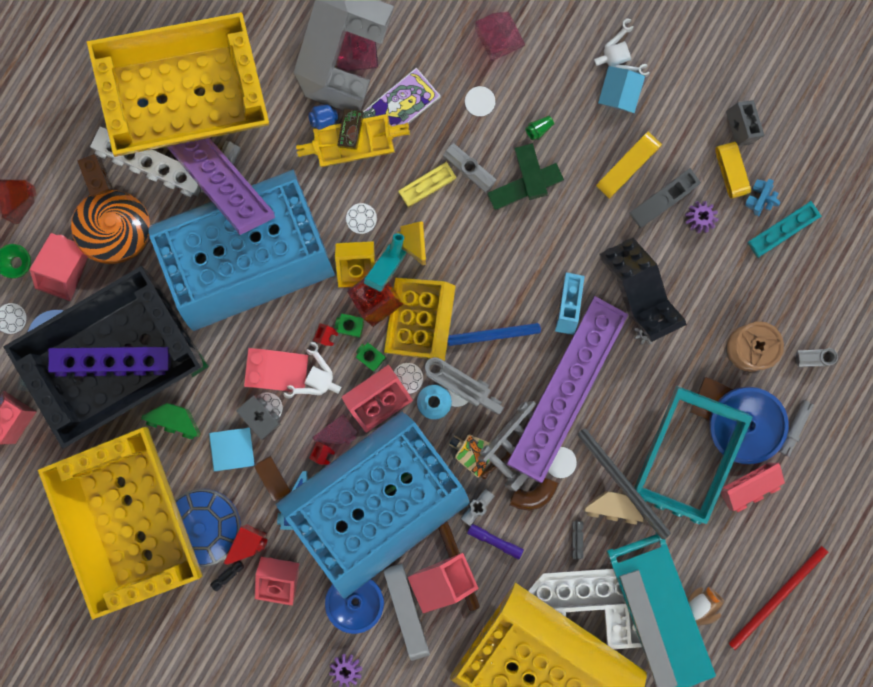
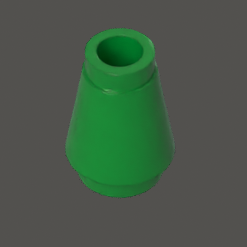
[525,115,554,140]

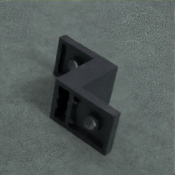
[599,238,687,342]

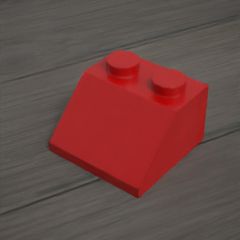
[224,524,268,565]

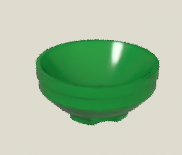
[0,244,31,279]

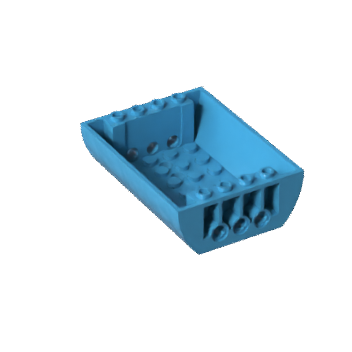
[149,169,335,331]
[275,411,470,599]

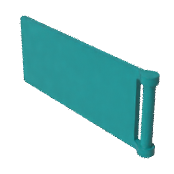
[606,532,716,687]

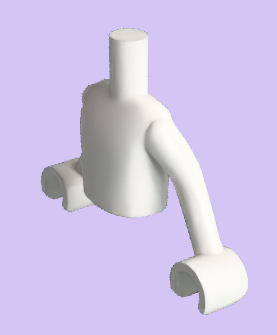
[594,18,650,77]
[284,342,341,399]

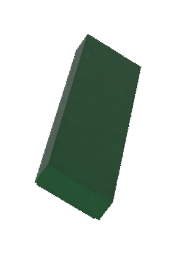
[487,163,564,211]

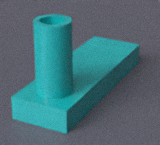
[364,233,407,292]

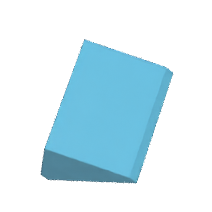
[598,66,645,113]

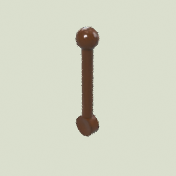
[481,451,511,479]

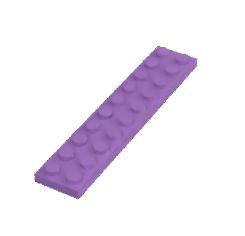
[506,296,629,483]

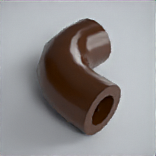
[509,478,559,511]

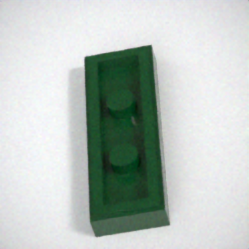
[514,143,548,200]

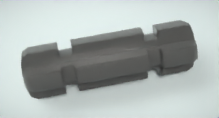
[572,521,583,559]

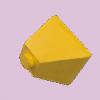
[397,221,426,265]

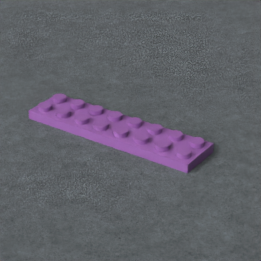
[167,138,275,235]

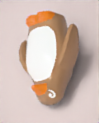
[688,587,724,626]

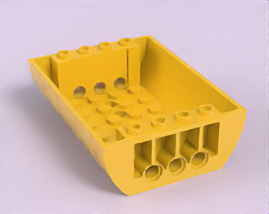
[86,12,269,157]
[38,427,203,620]
[450,583,647,687]

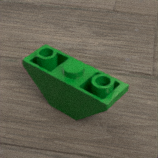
[141,403,201,440]

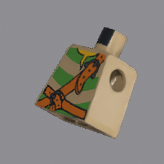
[449,434,490,478]

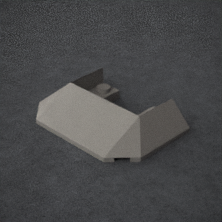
[294,0,395,111]

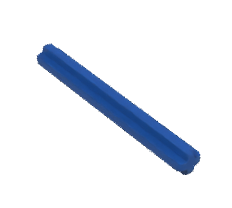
[447,323,541,346]

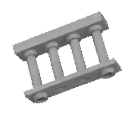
[477,401,536,491]

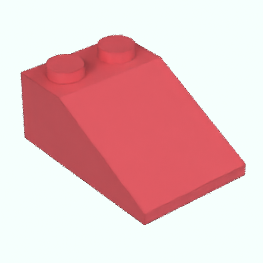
[244,348,309,392]

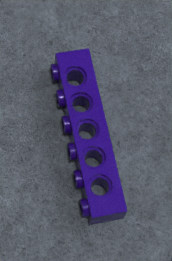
[48,347,171,377]

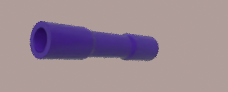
[467,523,524,560]

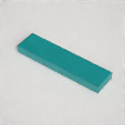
[747,201,822,258]

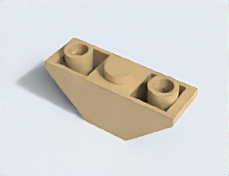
[583,491,643,525]

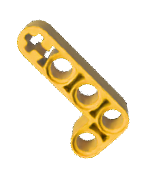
[596,131,663,199]

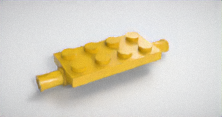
[296,114,410,167]

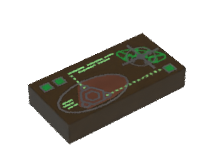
[337,109,364,150]

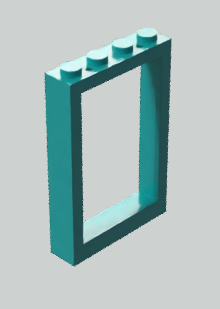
[634,386,753,524]

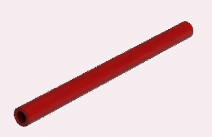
[728,546,829,651]

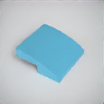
[209,428,254,471]

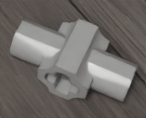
[461,488,495,526]

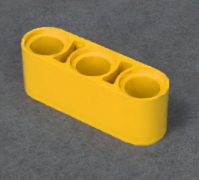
[715,141,751,199]

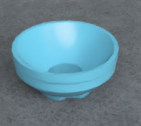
[417,385,452,419]

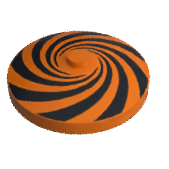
[71,190,150,264]

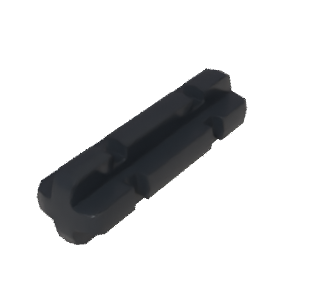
[210,560,244,591]

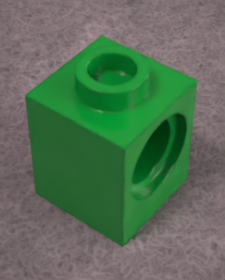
[335,313,365,338]
[356,342,386,373]

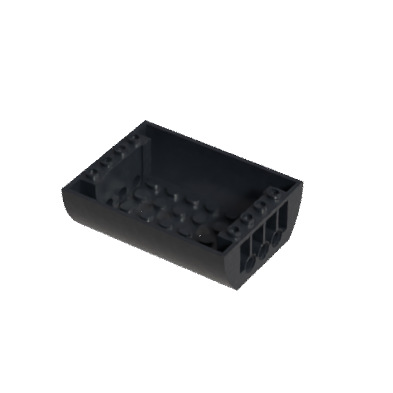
[3,266,203,449]

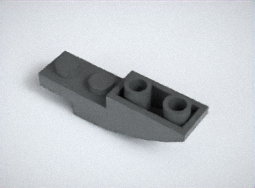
[629,168,701,228]

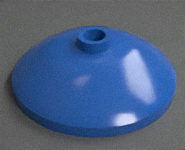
[325,579,384,634]

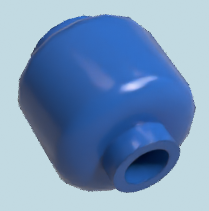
[308,104,338,130]

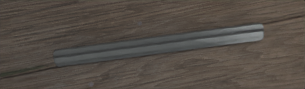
[578,428,671,540]

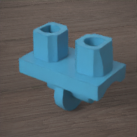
[745,179,781,216]

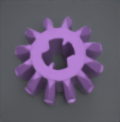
[685,201,718,234]
[329,654,362,687]

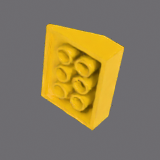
[384,278,456,361]

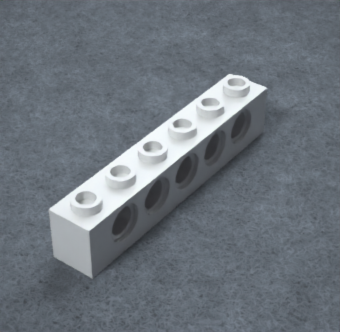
[90,127,201,197]

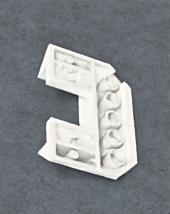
[528,569,642,649]

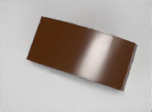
[254,456,291,501]

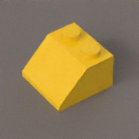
[335,241,375,288]

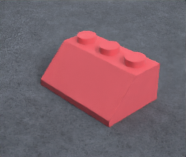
[341,365,413,433]
[720,462,785,512]

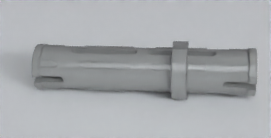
[778,400,814,457]

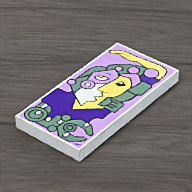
[363,68,441,126]

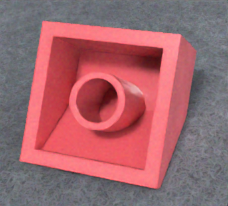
[255,557,299,606]

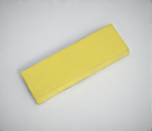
[398,162,456,208]

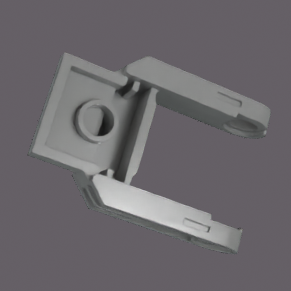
[425,357,504,415]

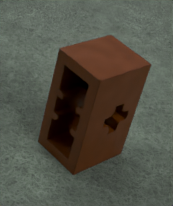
[77,154,113,197]

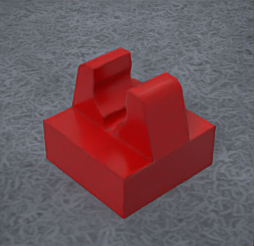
[312,323,338,346]
[309,441,335,465]

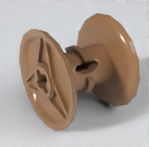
[727,322,784,372]

